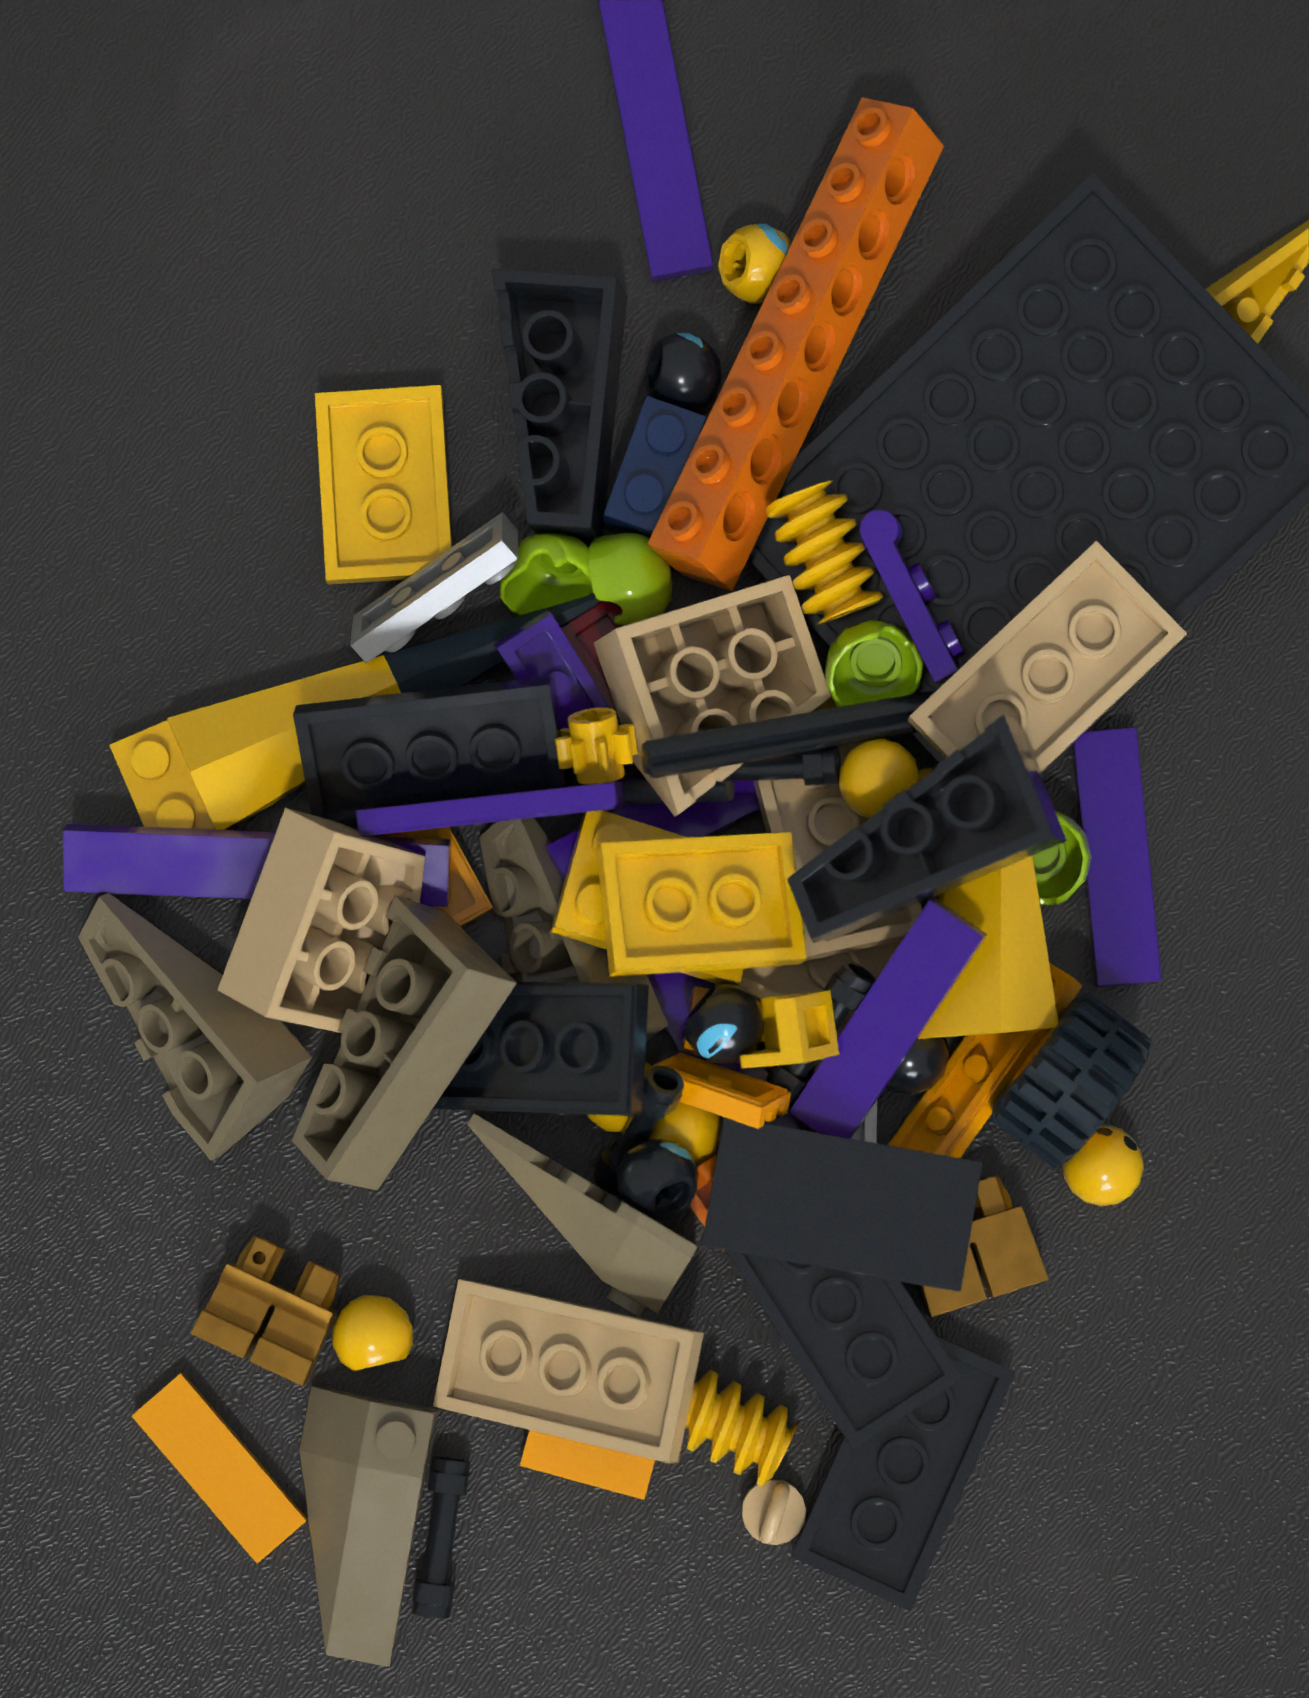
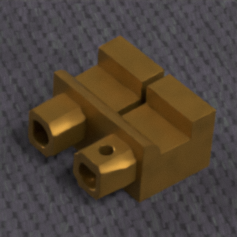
[920,1175,1049,1317]
[190,1235,341,1386]

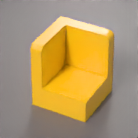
[739,990,839,1068]

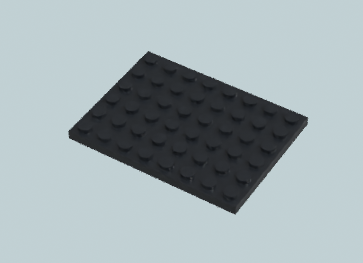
[748,172,1309,763]

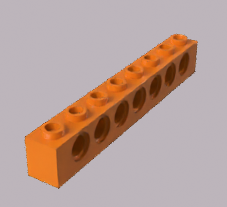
[647,97,944,591]

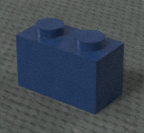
[604,396,707,538]

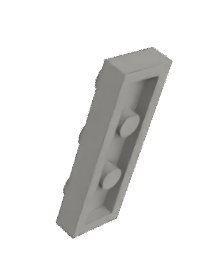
[350,512,518,663]

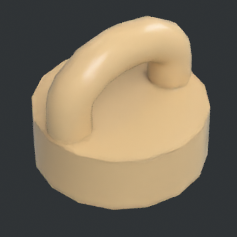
[741,1478,806,1545]

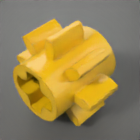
[555,708,638,785]

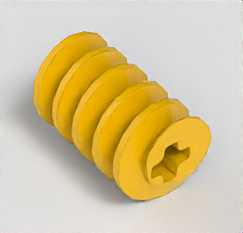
[765,480,884,625]
[685,1369,800,1487]

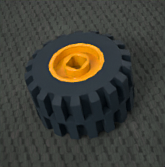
[990,992,1152,1168]

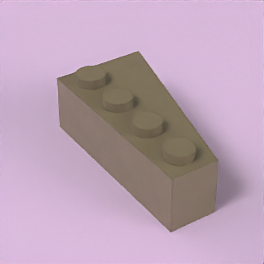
[292,895,517,1191]

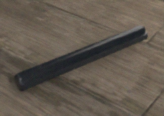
[640,691,935,779]

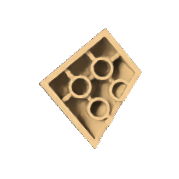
[594,575,831,816]
[218,808,425,1033]

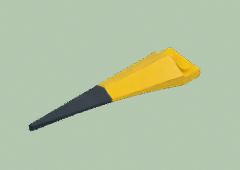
[109,594,600,830]

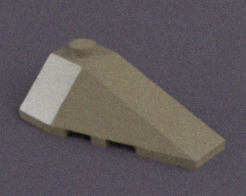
[479,818,668,1042]
[78,893,312,1161]
[467,1114,698,1317]
[299,1386,439,1667]

